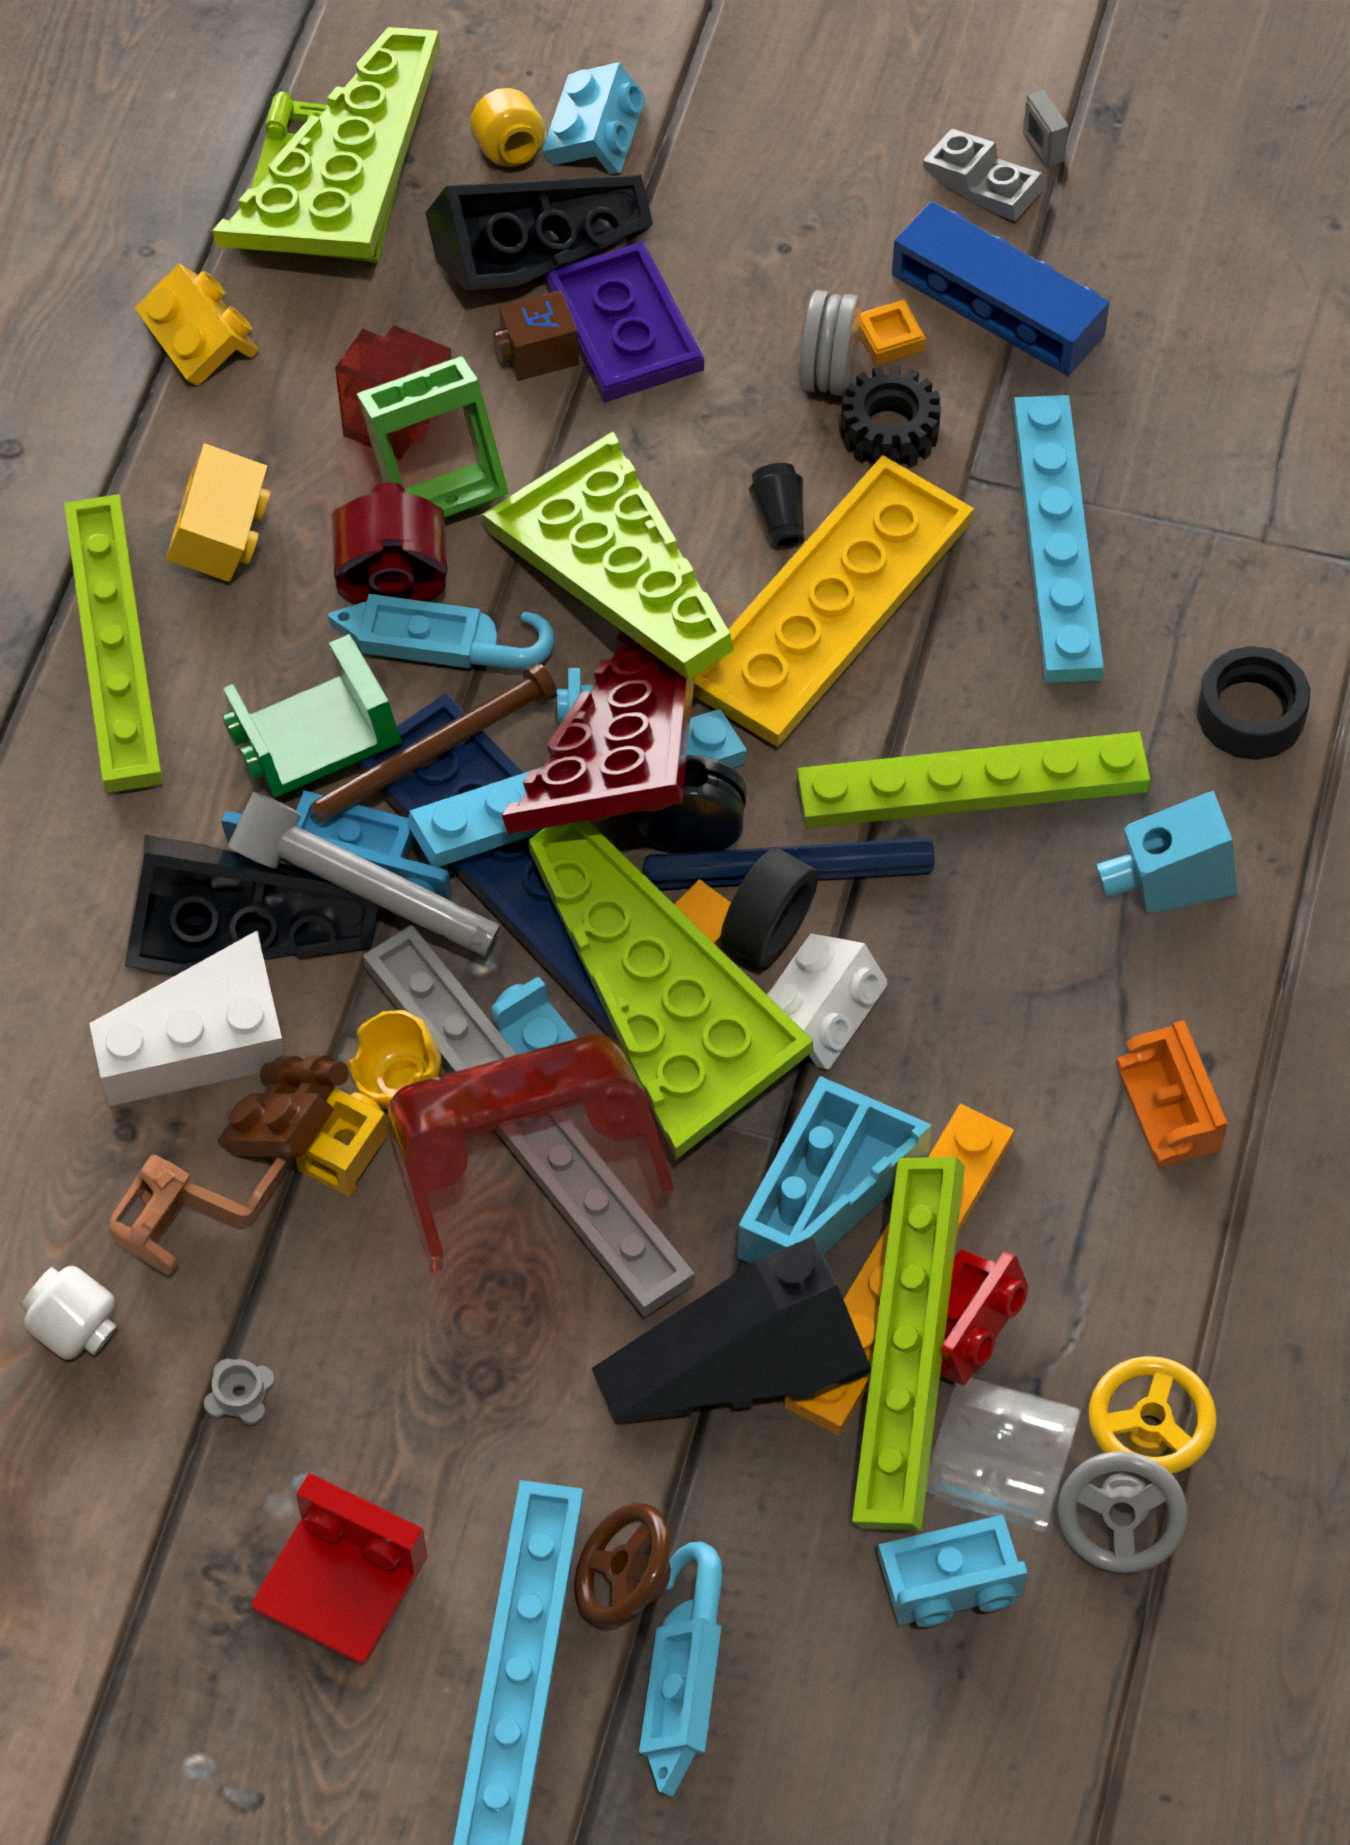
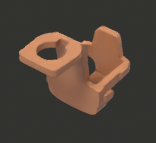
[109,1155,287,1275]

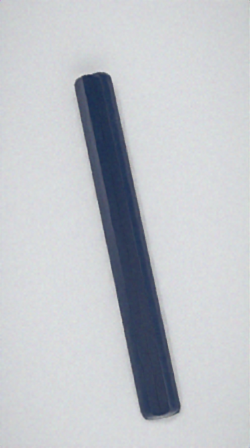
[644,838,935,889]

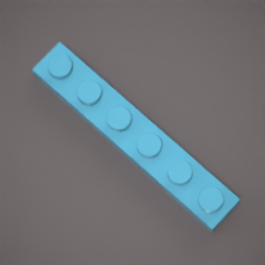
[1013,395,1104,683]
[408,709,747,867]
[453,1480,584,1845]

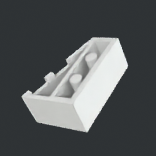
[89,931,285,1106]

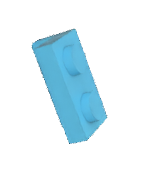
[542,62,645,175]
[877,1514,1028,1627]

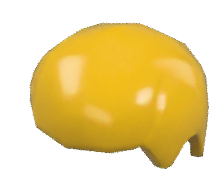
[348,1010,442,1109]

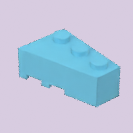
[737,1076,932,1264]

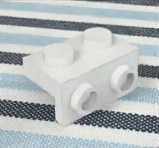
[767,933,887,1069]

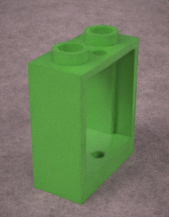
[357,356,509,517]

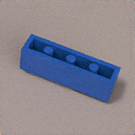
[892,201,1110,377]

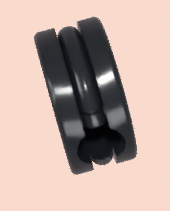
[635,755,747,853]

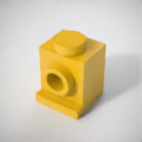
[296,1088,388,1198]

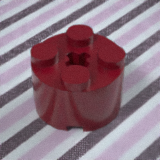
[331,482,448,605]

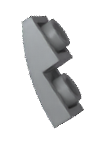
[923,129,1044,221]

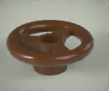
[574,1503,671,1627]

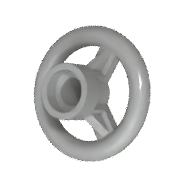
[1058,1451,1188,1573]

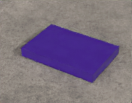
[544,241,704,403]

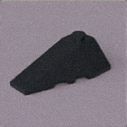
[425,175,653,290]
[125,835,379,975]
[592,1236,871,1424]

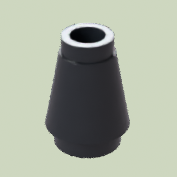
[749,462,805,550]

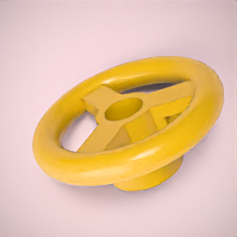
[1088,1356,1217,1474]

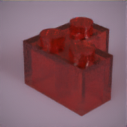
[335,325,452,460]

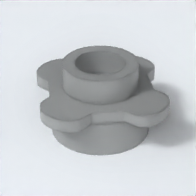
[204,1359,275,1425]

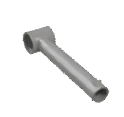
[228,792,501,957]

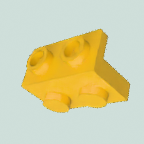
[134,263,259,387]

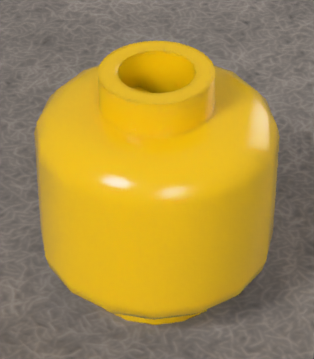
[470,88,546,167]

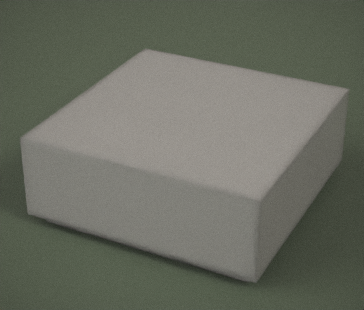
[1023,90,1069,167]

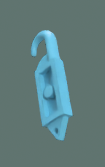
[328,594,555,670]
[639,1542,723,1797]

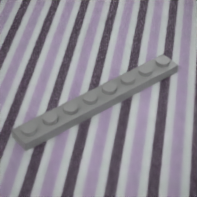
[363,925,695,1318]

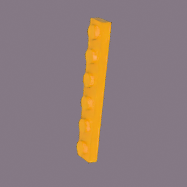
[784,1103,1014,1436]

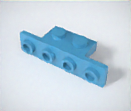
[221,790,452,900]

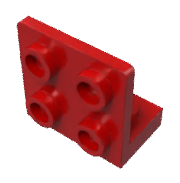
[252,1473,428,1665]

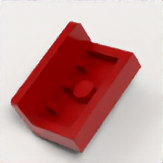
[940,1249,1029,1386]

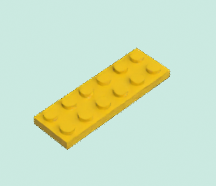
[693,455,974,748]

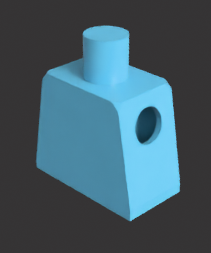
[1096,791,1237,913]

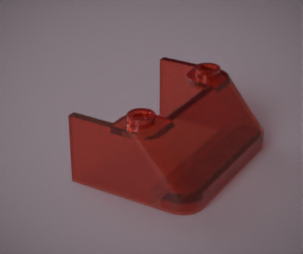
[388,1034,674,1273]

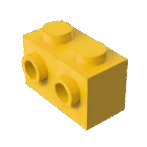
[165,443,270,582]

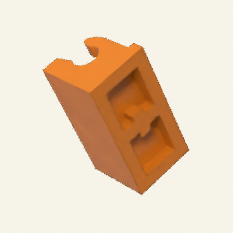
[1116,1020,1228,1169]

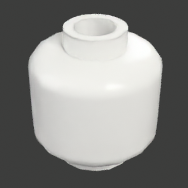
[20,1266,117,1360]

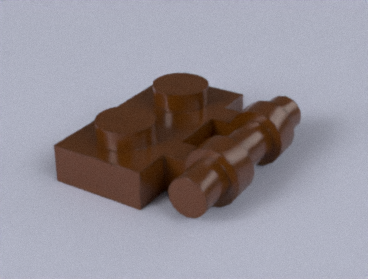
[217,1055,349,1157]

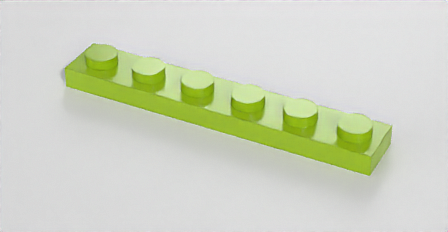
[64,494,163,793]
[797,731,1151,829]
[852,1157,965,1531]

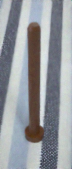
[310,662,557,822]

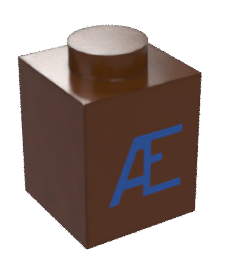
[493,290,579,381]

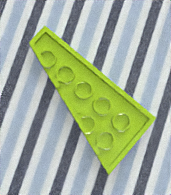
[212,27,441,259]
[482,431,734,680]
[529,820,813,1160]

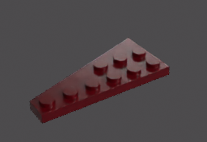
[501,631,695,834]

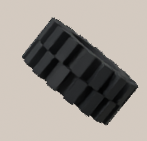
[840,365,941,468]

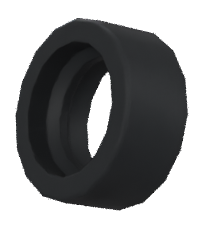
[1197,646,1311,760]
[720,849,818,968]

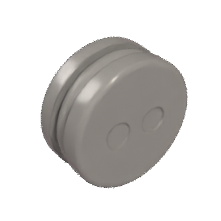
[799,290,861,396]

